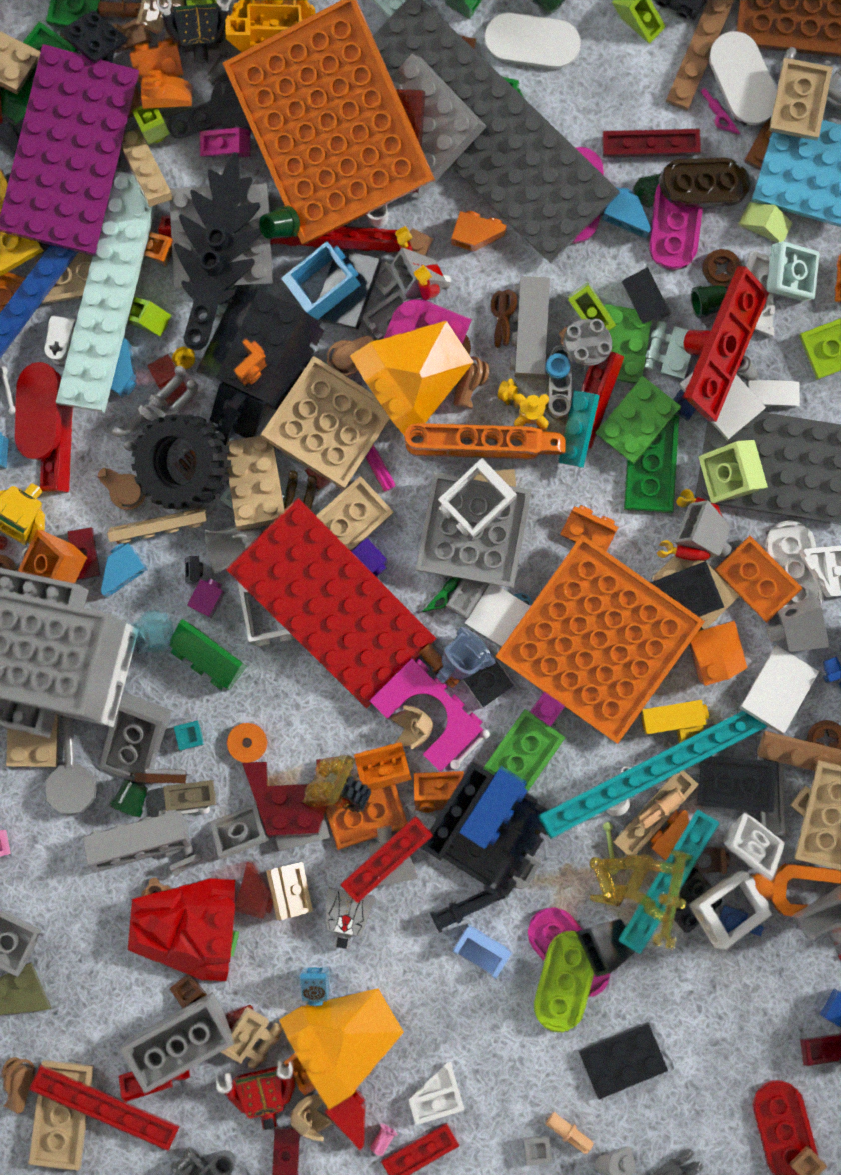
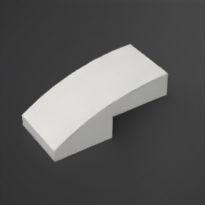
[746,380,800,407]

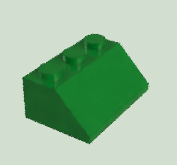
[167,619,247,691]

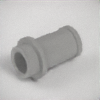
[737,356,759,381]

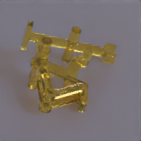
[589,850,692,949]

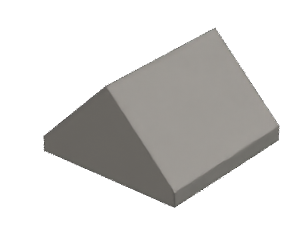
[210,804,270,860]

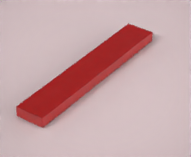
[29,1064,180,1151]

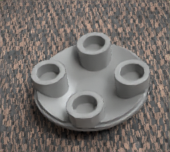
[564,319,612,366]

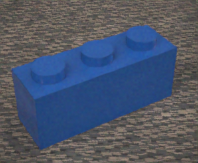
[459,766,528,849]

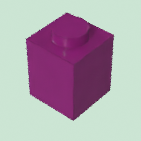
[187,578,225,618]
[529,692,565,727]

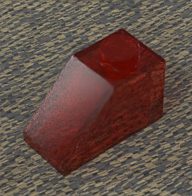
[235,860,274,919]

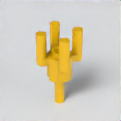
[513,394,549,432]

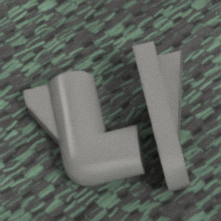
[165,842,203,877]

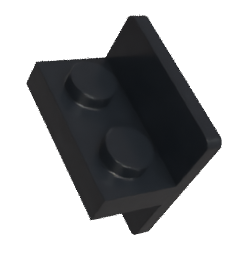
[60,11,128,63]
[210,382,266,445]

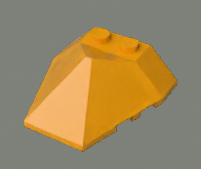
[225,0,315,52]
[350,321,473,435]
[279,988,404,1110]

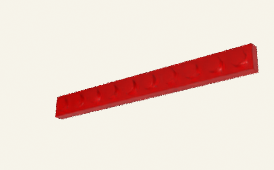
[158,215,400,253]

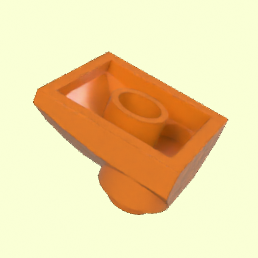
[141,70,193,109]

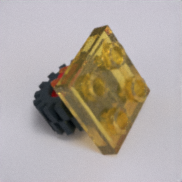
[303,755,371,812]

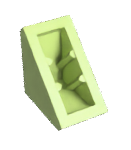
[738,202,792,243]

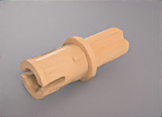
[638,787,686,828]
[545,1112,594,1154]

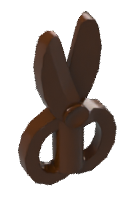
[490,289,517,348]

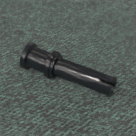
[430,890,506,933]

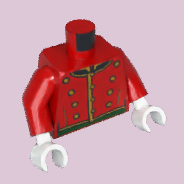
[216,1061,296,1130]

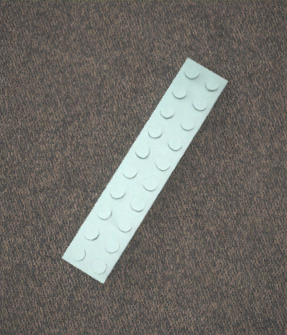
[56,171,156,413]

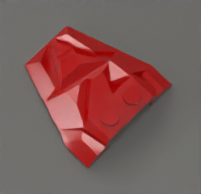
[127,878,235,981]

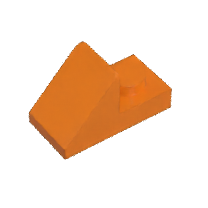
[144,232,173,266]

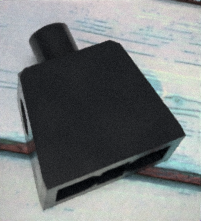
[576,919,635,977]

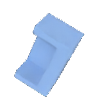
[453,924,512,979]

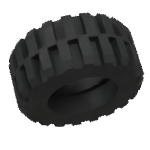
[131,414,231,510]

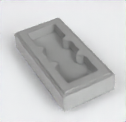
[446,579,489,620]

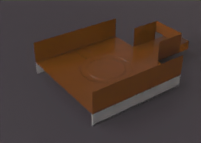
[130,769,190,784]

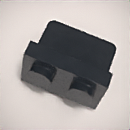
[667,866,722,933]

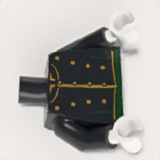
[157,0,232,64]

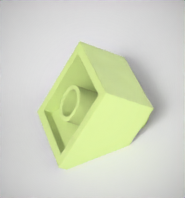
[698,440,768,503]

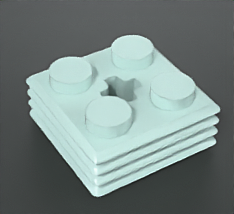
[767,241,819,301]

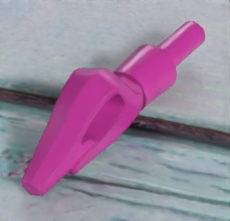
[701,88,741,135]

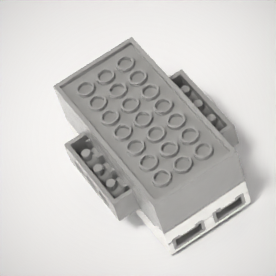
[0,568,139,738]

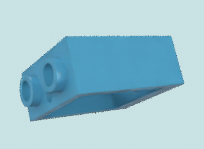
[282,241,361,320]

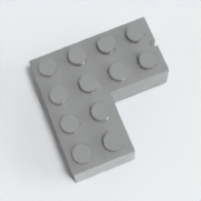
[391,54,487,198]

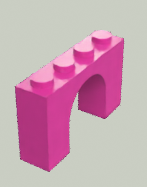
[370,659,483,772]

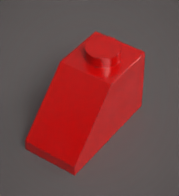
[325,1090,366,1150]

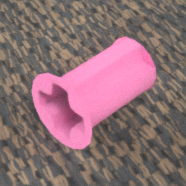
[370,1124,398,1156]

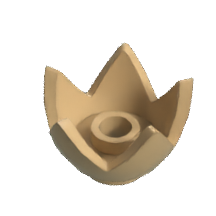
[390,706,433,750]
[290,1095,334,1141]

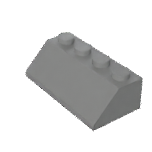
[120,992,234,1093]

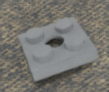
[362,289,410,340]

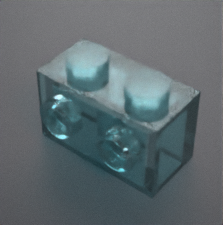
[134,610,173,654]

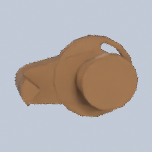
[327,335,374,377]
[453,356,489,409]
[98,467,145,510]
[1,1057,35,1114]

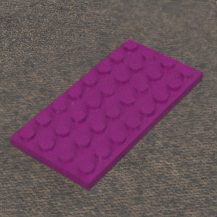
[0,44,139,256]

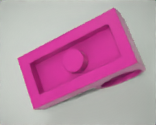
[200,128,251,157]

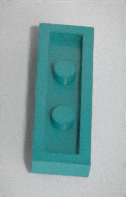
[558,390,600,468]

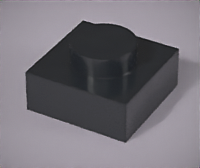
[185,556,203,583]

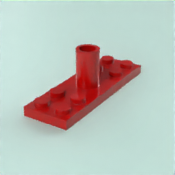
[683,266,769,422]

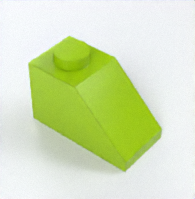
[611,0,666,44]
[132,106,170,144]
[568,282,616,331]
[127,297,171,336]

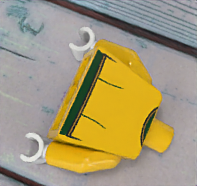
[0,483,45,558]

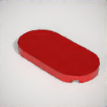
[15,362,62,460]
[752,1080,818,1175]

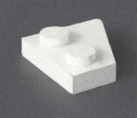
[799,546,841,597]
[409,1062,465,1125]

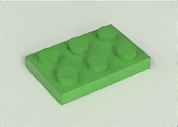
[605,304,652,384]
[595,376,681,465]
[484,709,566,792]

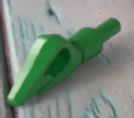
[422,578,460,612]

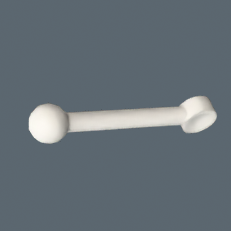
[0,366,15,415]
[450,729,490,769]
[158,806,210,816]

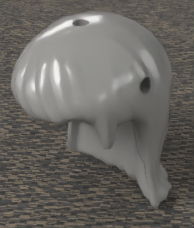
[205,526,263,574]

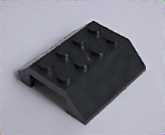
[196,285,325,410]
[419,762,551,897]

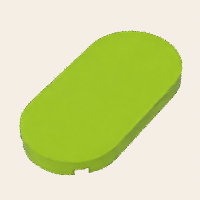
[534,931,594,1033]

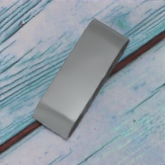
[547,345,572,420]

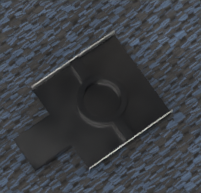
[462,655,515,708]

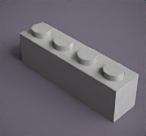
[510,276,550,379]
[83,810,191,873]

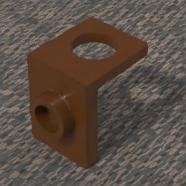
[695,847,730,874]

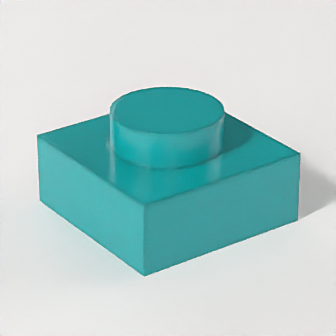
[173,720,205,751]

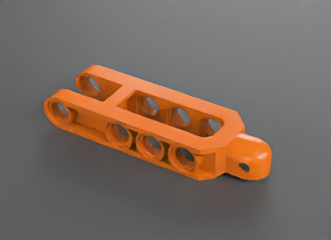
[404,423,566,460]
[751,863,841,917]

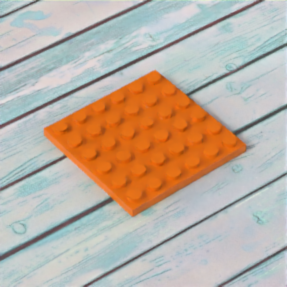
[495,535,705,744]

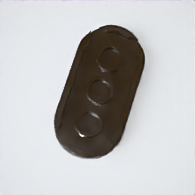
[659,158,751,208]

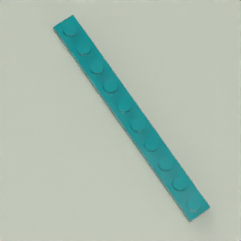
[538,711,767,840]

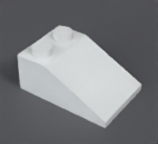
[722,811,785,881]

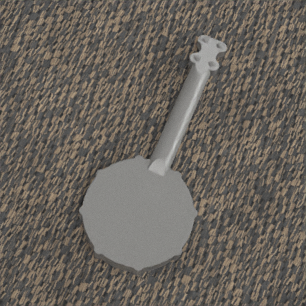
[45,716,97,814]

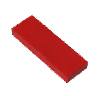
[381,1122,460,1175]

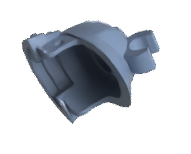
[436,627,495,684]

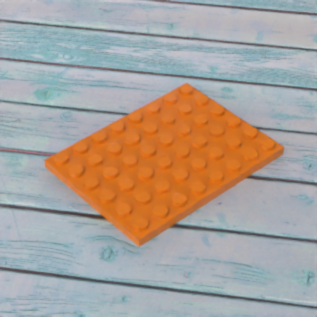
[223,0,435,245]

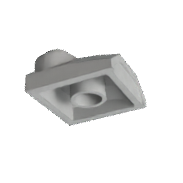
[0,909,41,977]

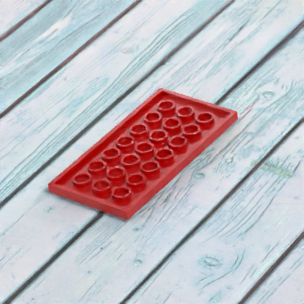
[226,498,437,709]

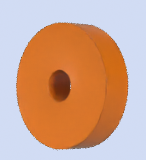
[227,723,268,763]

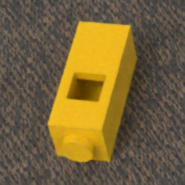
[640,700,709,735]

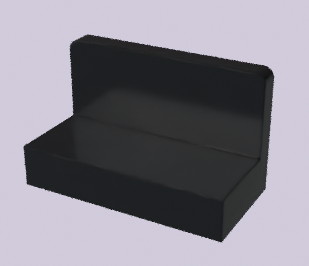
[622,267,671,324]

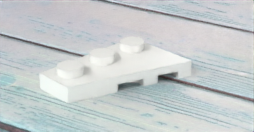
[746,251,775,337]

